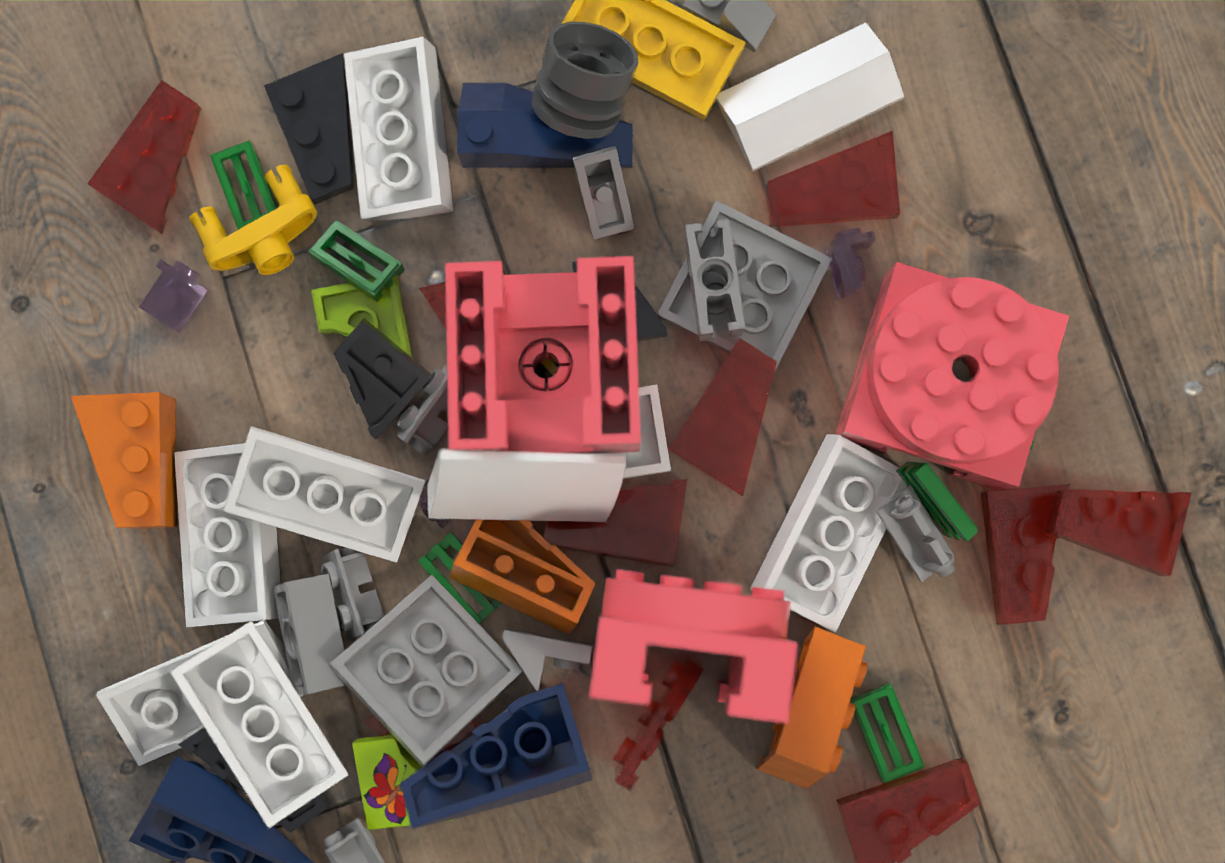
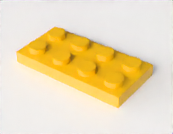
[562,0,746,120]

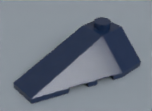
[457,83,632,168]
[400,683,592,830]
[129,756,314,863]

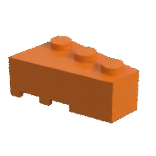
[71,392,177,529]
[449,519,596,635]
[757,627,868,789]

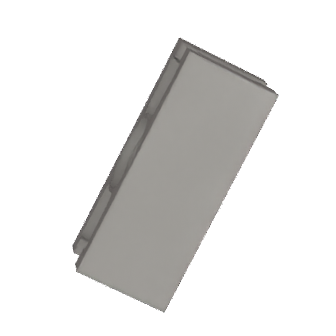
[683,219,746,341]
[273,574,346,695]

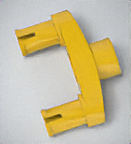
[189,164,317,275]

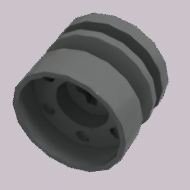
[532,22,638,139]

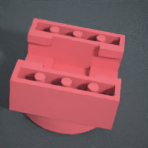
[445,256,641,454]
[835,262,1069,491]
[590,570,797,723]

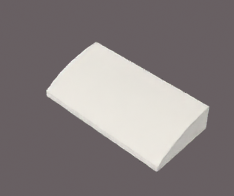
[344,37,453,221]
[750,434,907,633]
[174,443,281,627]
[428,450,626,522]
[170,621,349,828]

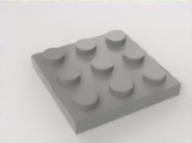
[657,200,832,375]
[330,575,523,767]

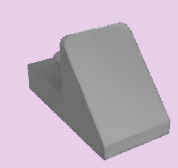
[682,0,776,52]
[573,146,635,240]
[502,628,593,691]

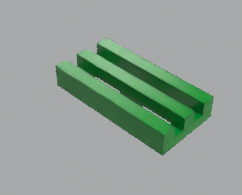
[210,140,277,230]
[309,220,405,302]
[896,461,978,542]
[418,532,503,624]
[850,682,925,784]

